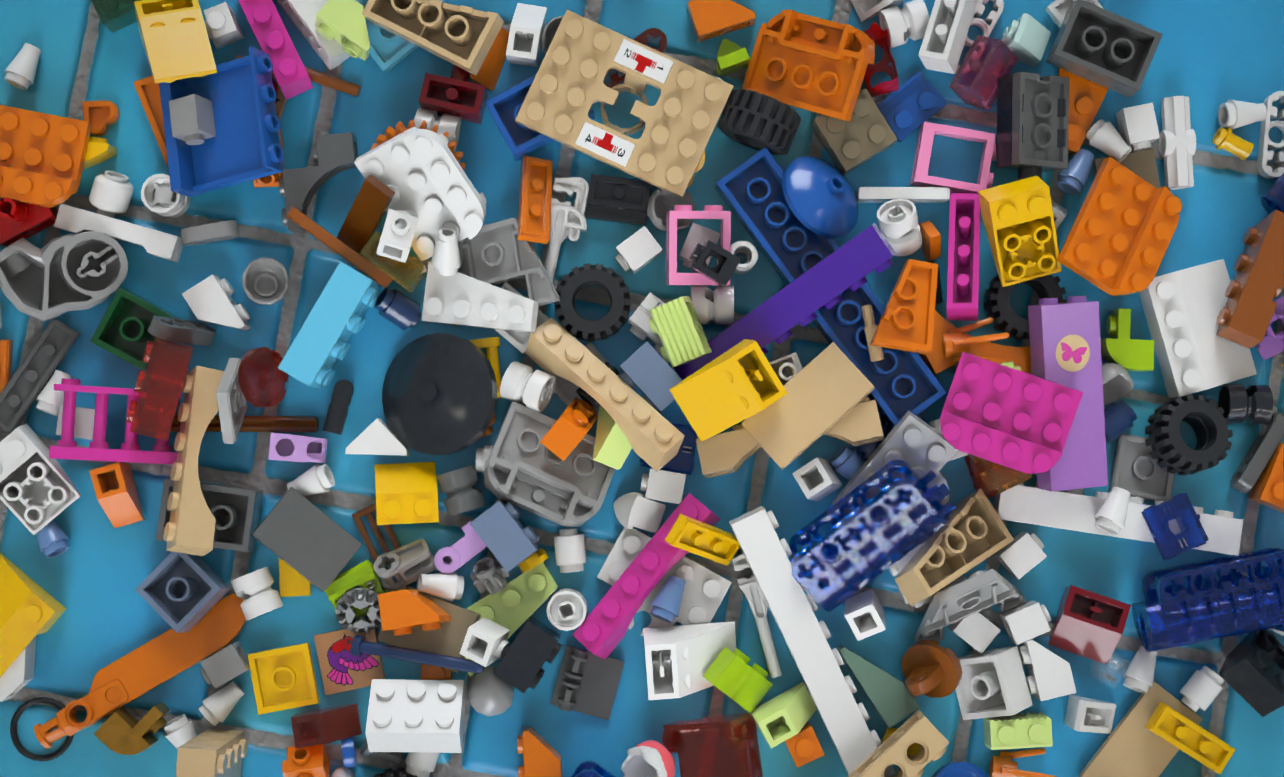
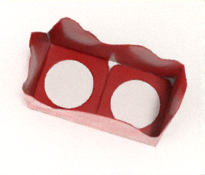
[864,22,899,97]

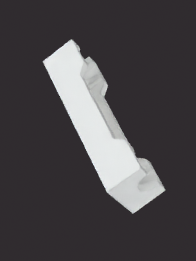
[54,204,183,263]

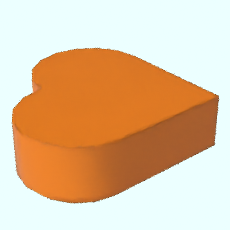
[82,100,120,137]
[918,221,941,261]

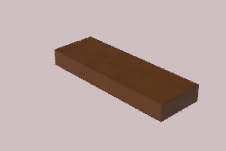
[336,175,395,256]

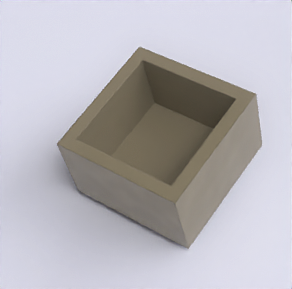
[811,88,898,175]

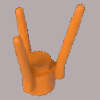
[942,317,1014,363]
[989,748,1056,777]

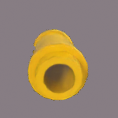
[1212,127,1254,161]

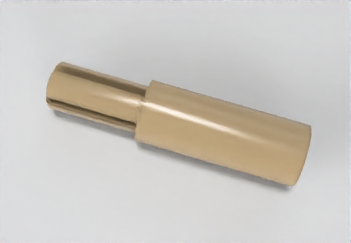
[861,305,884,362]

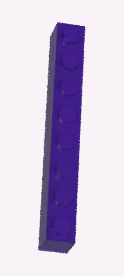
[673,223,897,380]

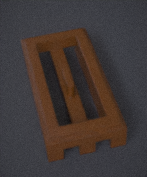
[352,503,402,565]

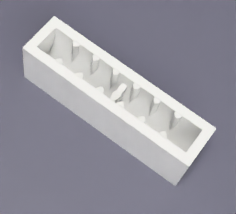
[276,0,350,71]

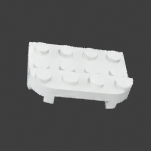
[354,126,487,261]

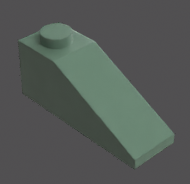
[836,644,920,728]

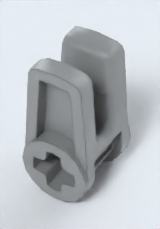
[373,538,436,592]

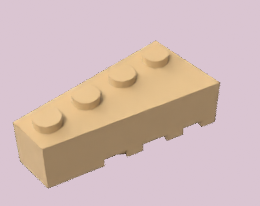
[362,0,504,76]
[894,488,1014,606]
[176,729,248,777]

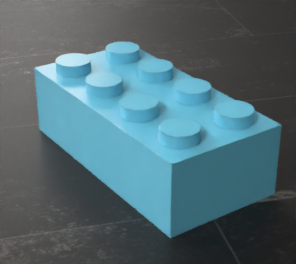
[278,261,381,389]

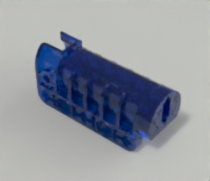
[1132,548,1284,652]

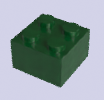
[90,288,182,371]

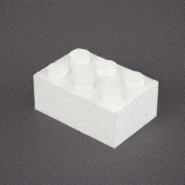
[365,679,466,753]

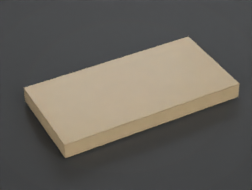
[741,342,875,470]
[1078,681,1202,777]

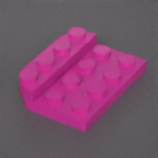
[940,352,1083,474]

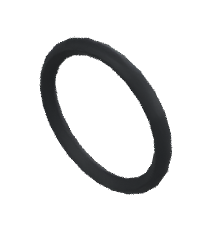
[10,697,74,761]

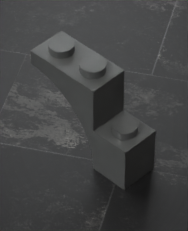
[279,132,358,234]

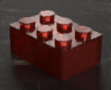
[125,337,193,441]

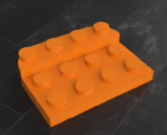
[741,9,875,122]
[0,105,92,208]
[1057,157,1182,296]

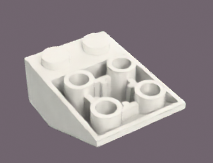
[0,424,81,536]
[643,621,736,700]

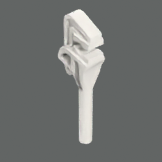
[544,177,589,283]
[732,553,782,678]

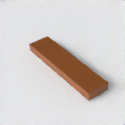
[285,205,393,288]

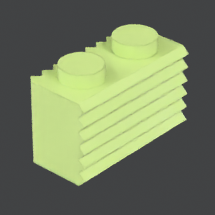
[649,296,712,368]
[983,712,1053,750]

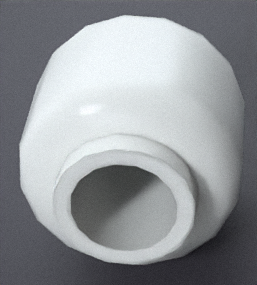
[89,170,134,218]

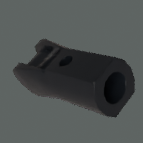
[323,380,354,435]

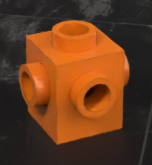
[282,742,330,777]

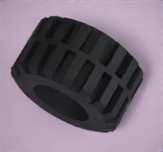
[717,89,801,155]
[554,263,630,342]
[984,274,1067,340]
[1145,394,1233,476]

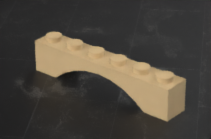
[525,317,685,472]
[163,366,224,556]
[696,397,884,478]

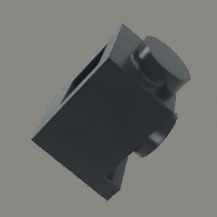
[689,240,741,286]

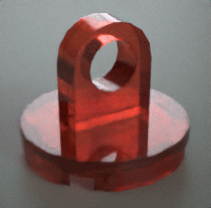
[238,347,288,408]

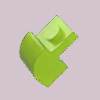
[1100,308,1154,372]

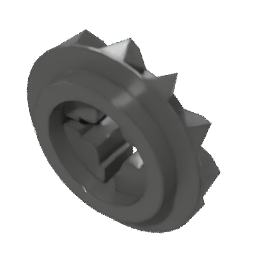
[336,588,381,635]

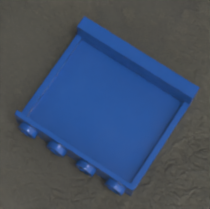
[159,46,284,197]

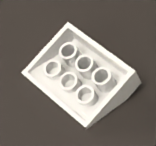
[1139,259,1257,398]

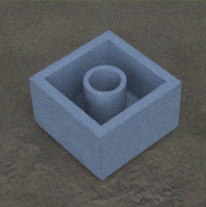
[619,342,683,413]
[470,500,540,573]
[135,552,231,633]

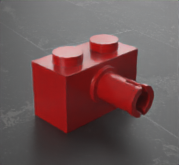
[0,198,58,247]

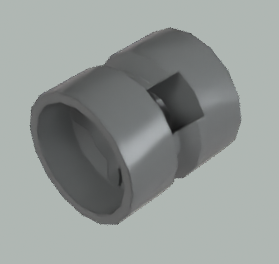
[436,465,486,517]

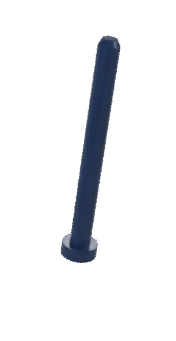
[351,635,484,674]

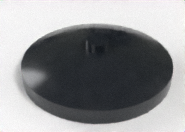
[382,333,497,455]

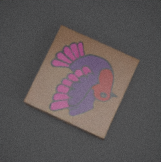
[314,627,386,695]

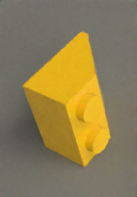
[374,462,439,525]

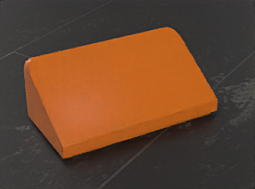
[470,28,509,91]

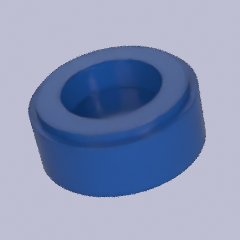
[341,736,357,768]

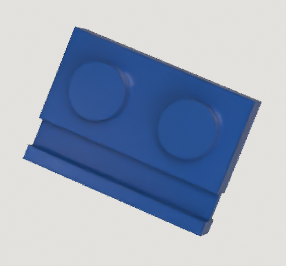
[877,71,947,143]

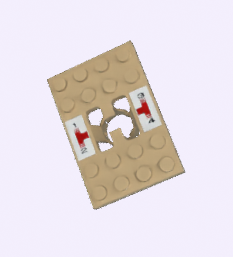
[515,10,734,198]

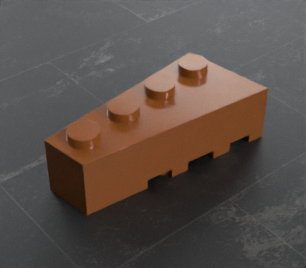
[1216,210,1284,349]

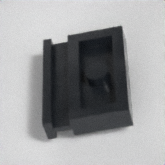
[586,174,651,226]

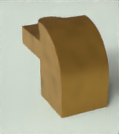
[94,702,170,755]

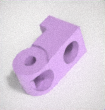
[268,432,328,463]
[434,519,487,574]

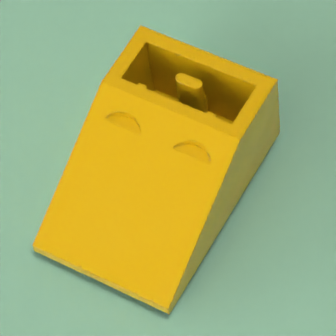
[134,0,217,84]
[978,175,1062,287]
[669,339,787,442]

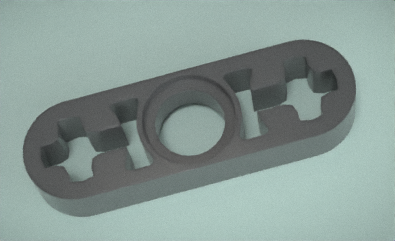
[147,316,217,346]
[1230,412,1284,494]

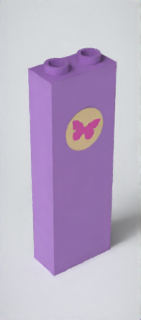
[1028,296,1108,492]

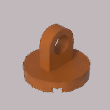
[901,640,962,698]

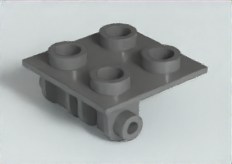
[550,645,625,720]

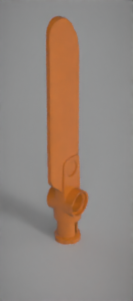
[34,593,246,749]

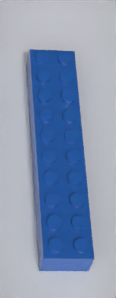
[715,147,947,429]

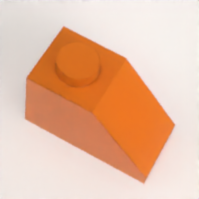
[687,0,756,43]

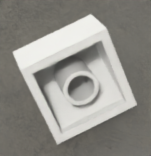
[955,646,1033,720]

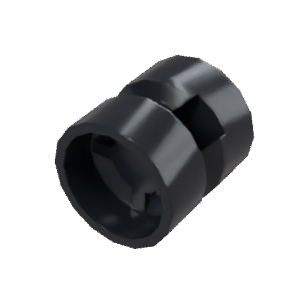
[1218,384,1273,424]

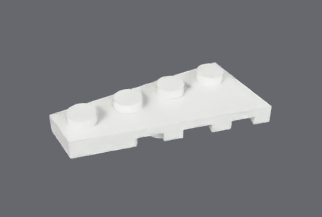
[421,261,539,333]

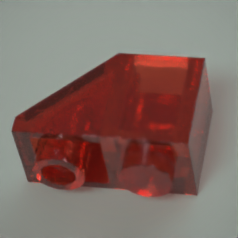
[291,703,362,748]

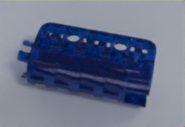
[789,460,956,612]

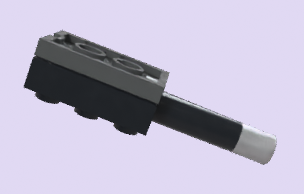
[996,72,1069,180]

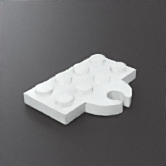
[597,527,732,636]

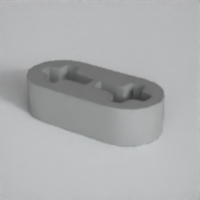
[180,220,240,246]

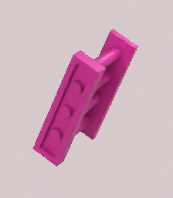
[49,378,182,464]

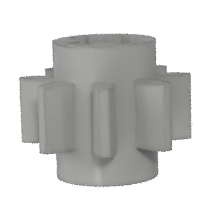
[470,557,510,594]

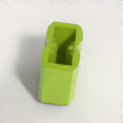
[703,647,773,713]

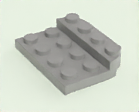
[484,401,615,527]

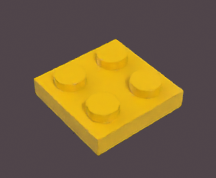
[248,642,320,715]

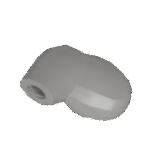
[0,231,129,321]

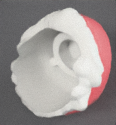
[621,740,676,777]

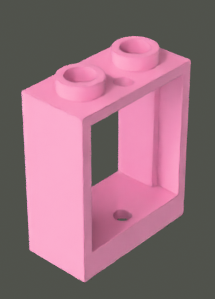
[910,121,996,194]
[666,205,731,286]

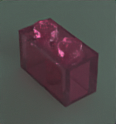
[949,35,1018,110]

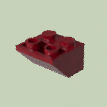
[1047,585,1131,665]

